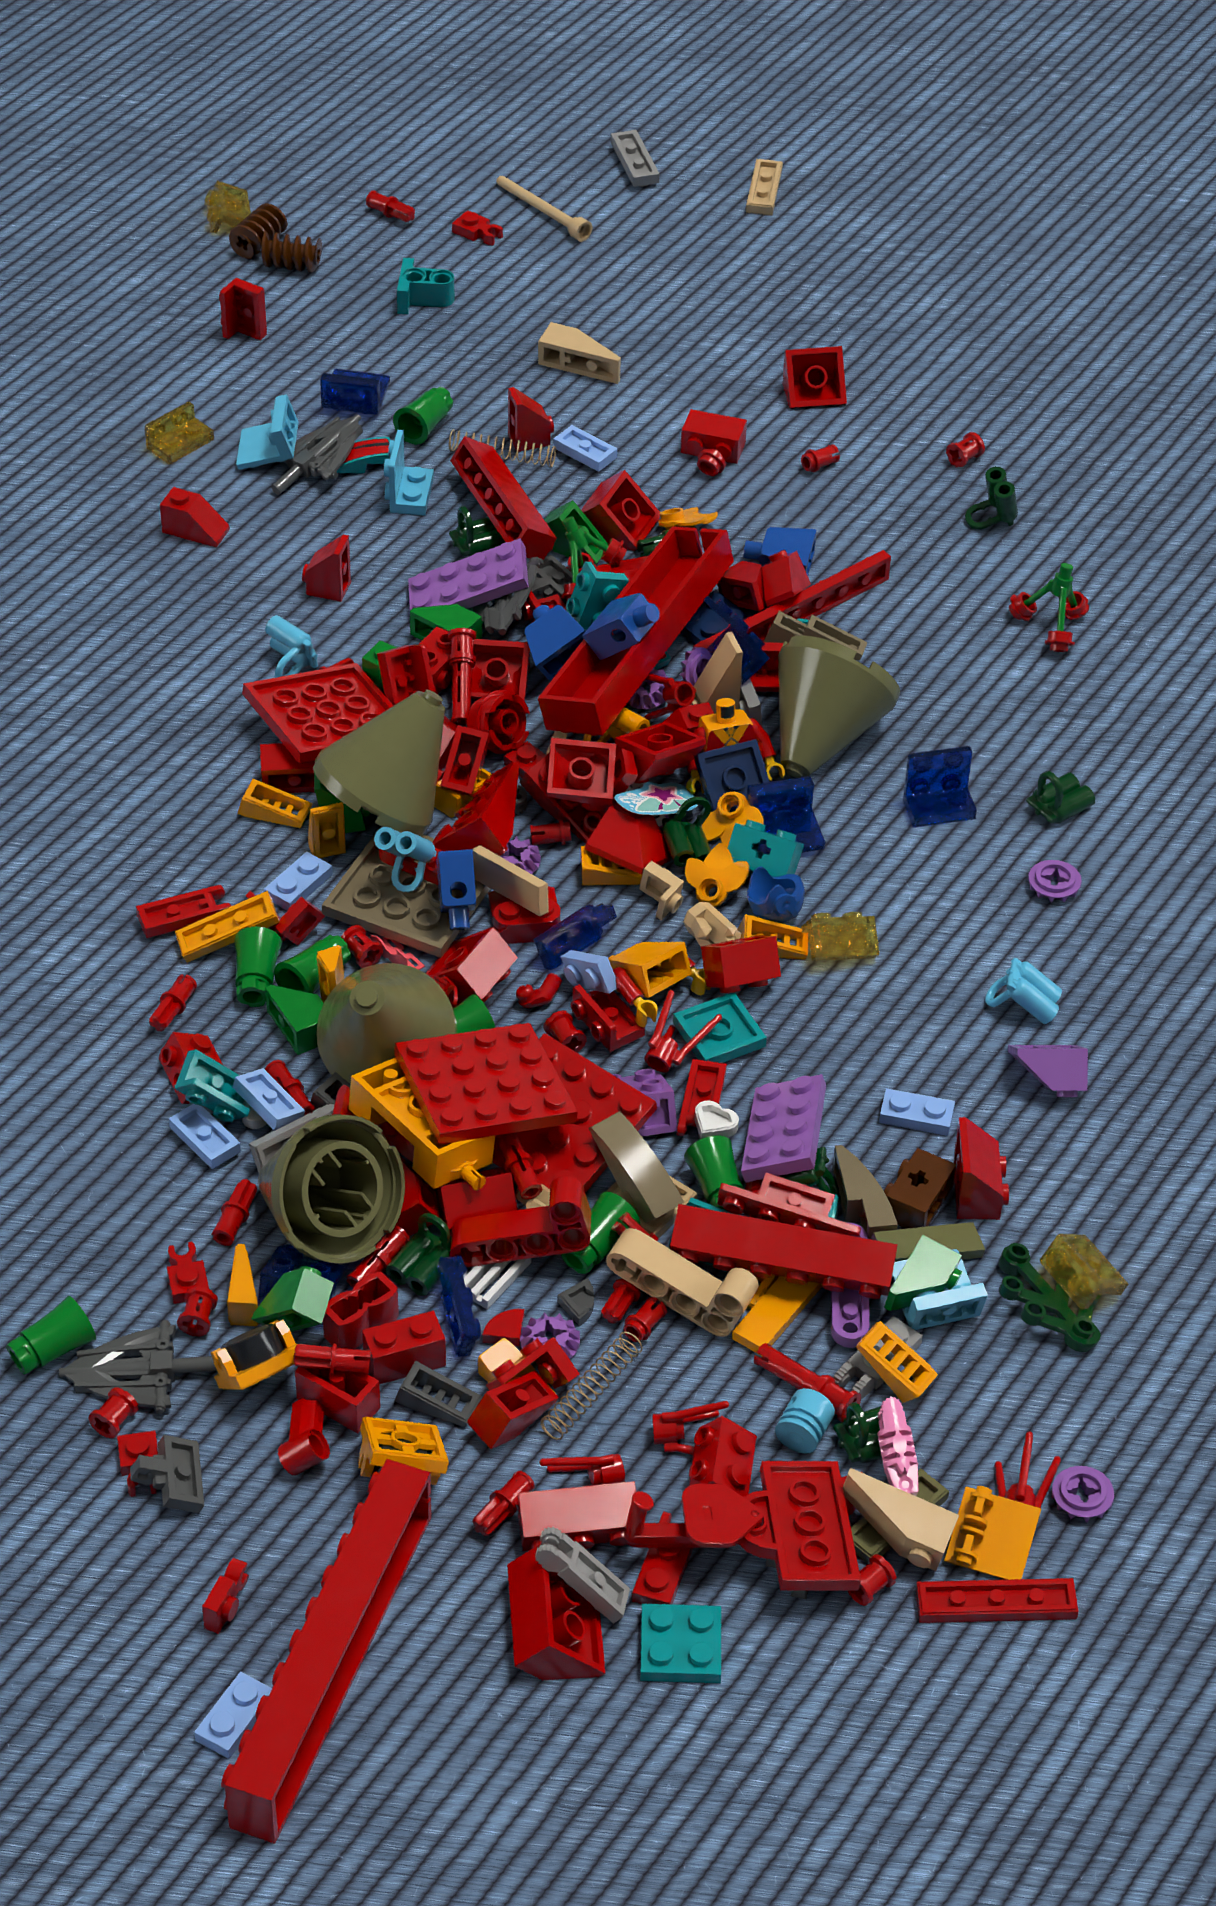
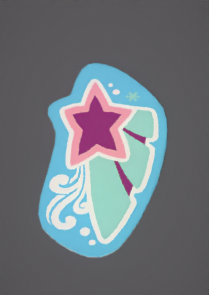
[614,782,698,815]

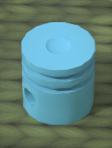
[775,1388,835,1454]

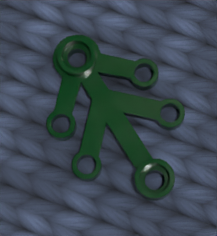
[998,1243,1101,1352]

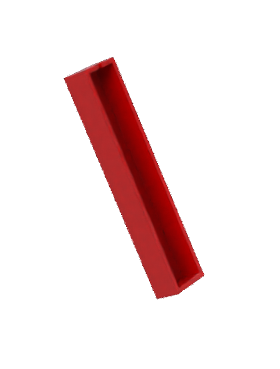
[538,526,734,736]
[221,1459,432,1844]

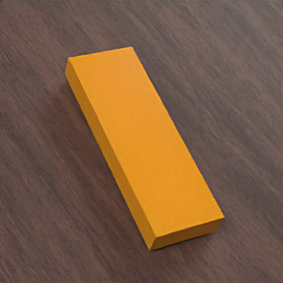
[175,891,280,963]
[732,1276,822,1356]

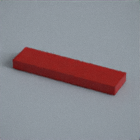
[915,1578,1079,1623]

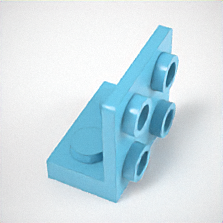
[236,394,299,469]
[384,430,434,516]
[892,1249,988,1330]

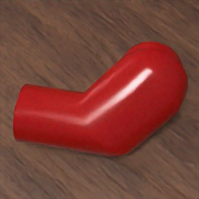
[516,973,562,1009]

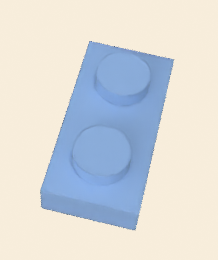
[553,425,617,472]
[264,852,333,911]
[560,950,617,994]
[232,1068,305,1131]
[879,1088,955,1136]
[169,1104,241,1169]
[194,1671,272,1759]

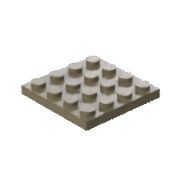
[322,826,491,957]

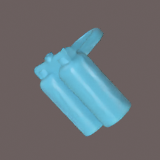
[265,615,318,678]
[374,827,437,892]
[985,958,1062,1024]

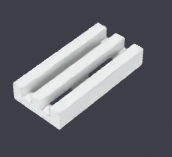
[458,1258,531,1310]

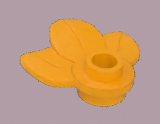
[658,507,718,530]
[702,792,764,848]
[685,843,749,907]

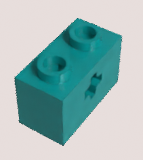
[728,819,804,877]

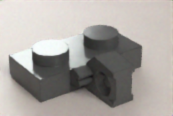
[531,555,572,606]
[130,1435,204,1513]

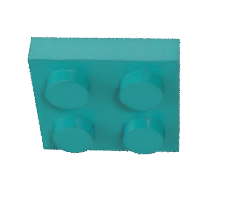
[673,992,767,1063]
[640,1604,721,1683]

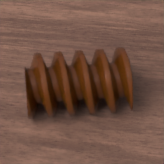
[229,203,288,259]
[261,231,322,273]

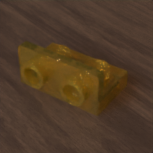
[205,180,251,234]
[145,402,214,465]
[801,912,880,961]
[1040,1234,1129,1309]

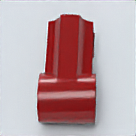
[278,1398,330,1476]

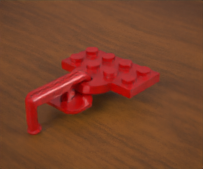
[625,1461,861,1591]

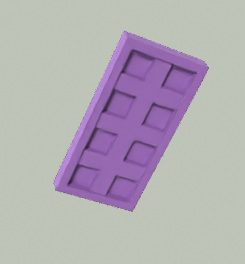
[408,538,529,610]
[741,1074,826,1182]

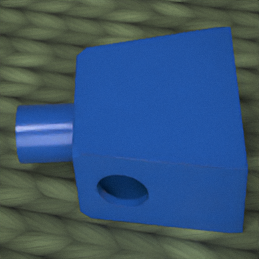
[743,527,816,575]
[582,593,660,661]
[524,605,586,682]
[436,849,476,930]

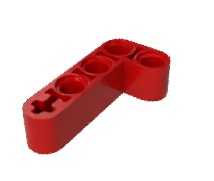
[450,1176,591,1267]

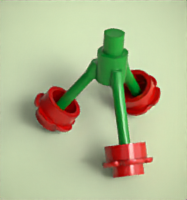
[561,516,627,601]
[1009,563,1089,652]

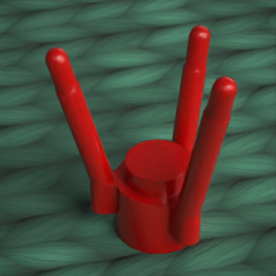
[644,673,696,720]
[644,990,722,1072]
[652,1401,729,1455]
[994,1432,1061,1517]
[539,1454,625,1485]

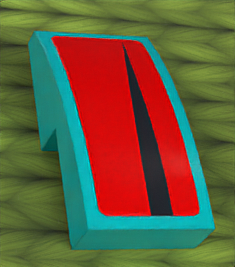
[336,437,390,473]

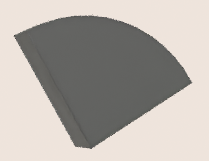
[557,1278,594,1326]

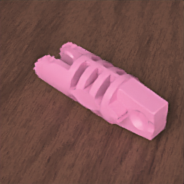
[877,1396,919,1496]

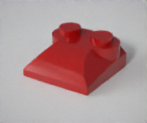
[471,639,531,701]
[546,738,616,812]
[488,886,562,944]

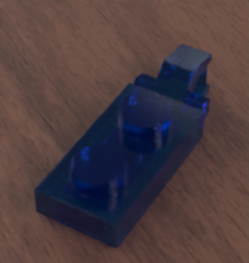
[533,903,617,970]
[437,1256,481,1357]

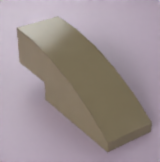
[764,611,867,660]
[588,1111,684,1222]
[832,1145,898,1239]

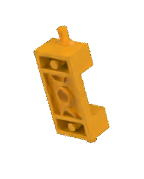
[349,1057,495,1190]

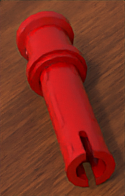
[448,628,476,725]
[754,1343,861,1422]

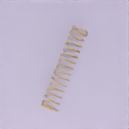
[449,429,556,468]
[540,1331,643,1440]

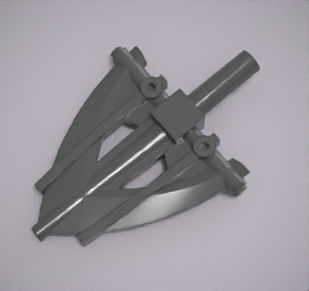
[271,414,363,495]
[472,557,544,635]
[59,1320,217,1414]

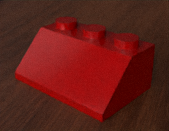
[507,1544,606,1680]

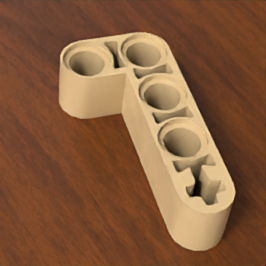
[606,1228,759,1337]

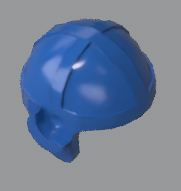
[747,866,805,923]

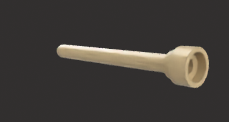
[496,176,593,242]

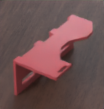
[371,935,425,970]

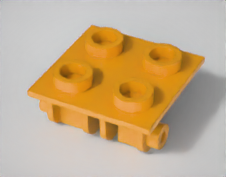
[944,1486,1041,1580]

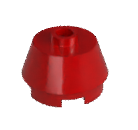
[466,690,530,754]

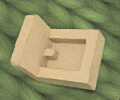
[639,861,684,920]

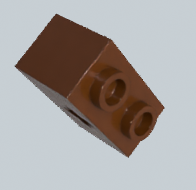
[884,1148,957,1229]

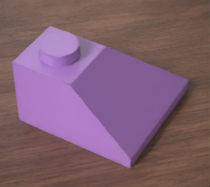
[1008,1045,1088,1097]

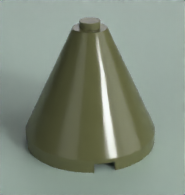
[778,635,900,779]
[313,689,445,836]
[317,963,457,1083]
[258,1114,405,1263]

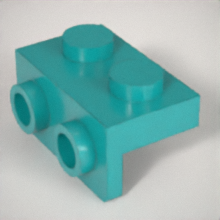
[566,561,629,630]
[174,1049,250,1122]

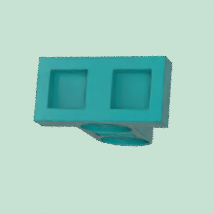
[397,258,455,314]

